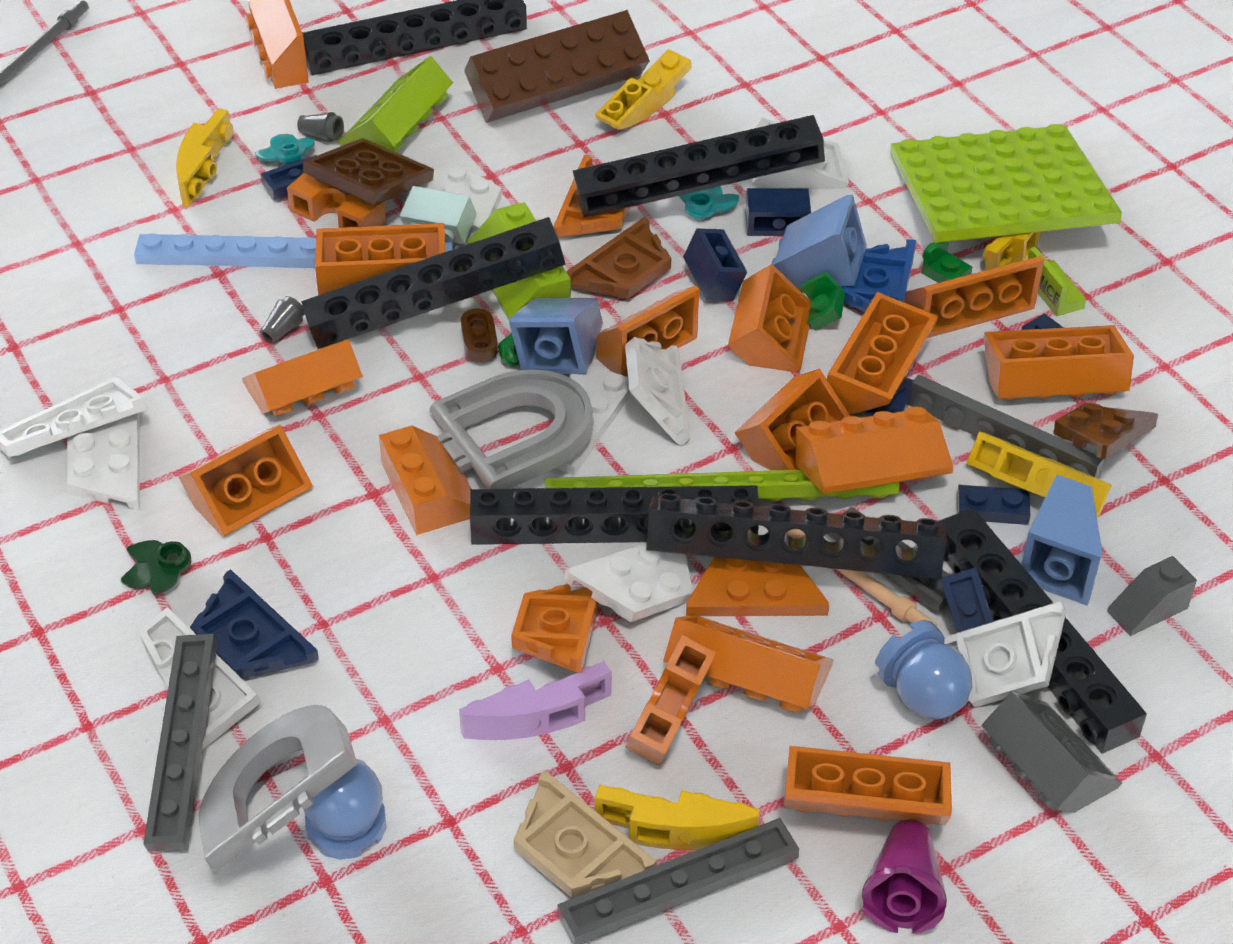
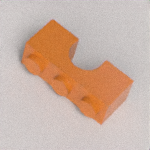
[287,173,386,228]
[625,635,717,765]

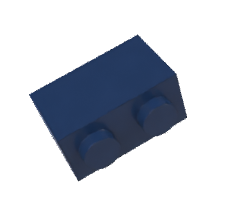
[745,188,811,236]
[683,228,747,301]

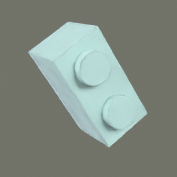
[400,186,477,244]

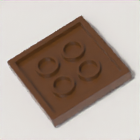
[303,138,434,205]

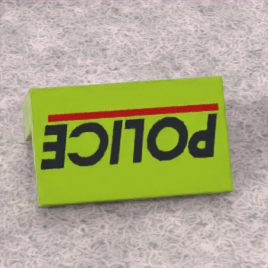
[1028,247,1086,317]

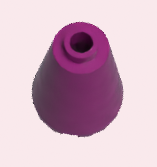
[862,819,947,934]

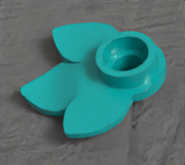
[255,134,315,166]
[679,186,739,220]

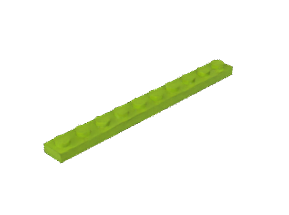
[544,470,899,502]

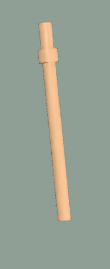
[787,529,937,627]

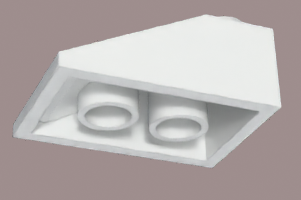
[752,117,849,190]

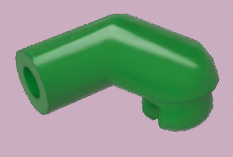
[498,332,520,366]

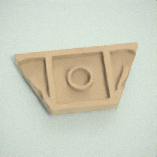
[514,771,657,898]

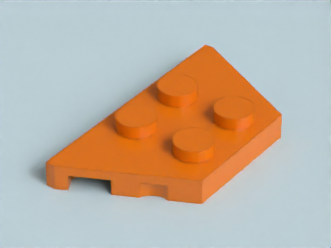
[553,155,629,237]
[686,557,829,617]
[511,584,599,673]

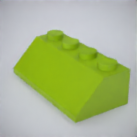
[338,56,454,152]
[467,202,571,321]

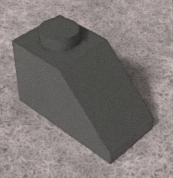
[1107,556,1197,636]

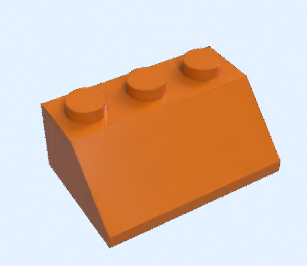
[728,264,811,372]
[596,286,699,377]
[242,339,363,417]
[734,368,850,470]
[179,424,314,537]
[379,425,472,535]

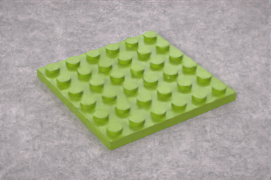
[891,124,1122,243]

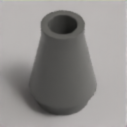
[297,112,344,142]
[259,296,305,344]

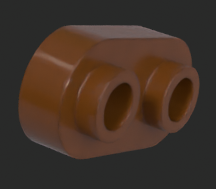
[461,308,498,363]

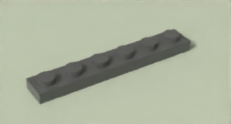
[909,374,1103,479]
[143,634,218,852]
[557,818,799,944]

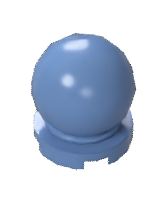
[875,620,972,720]
[303,759,386,860]

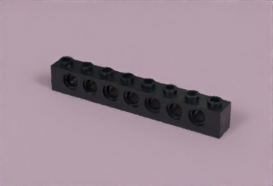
[302,0,527,76]
[572,115,825,218]
[301,217,566,349]
[470,485,759,545]
[646,494,946,579]
[938,508,1147,754]

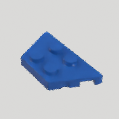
[841,239,916,312]

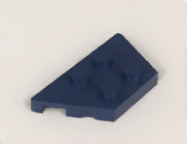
[190,569,319,679]

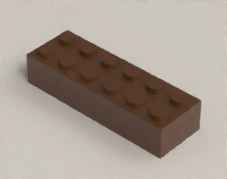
[464,10,650,123]

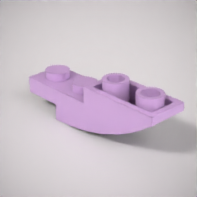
[459,661,612,740]

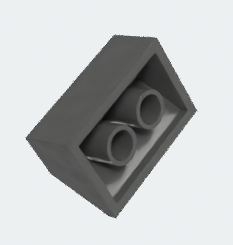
[981,691,1122,813]

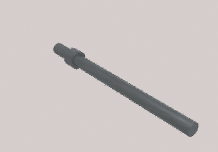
[0,0,89,87]

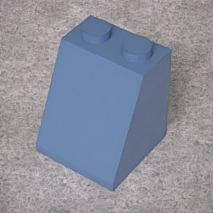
[772,195,867,289]
[509,298,603,374]
[1021,475,1102,606]

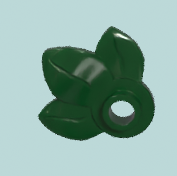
[121,540,192,594]

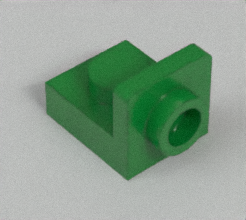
[922,241,973,283]
[801,272,845,330]

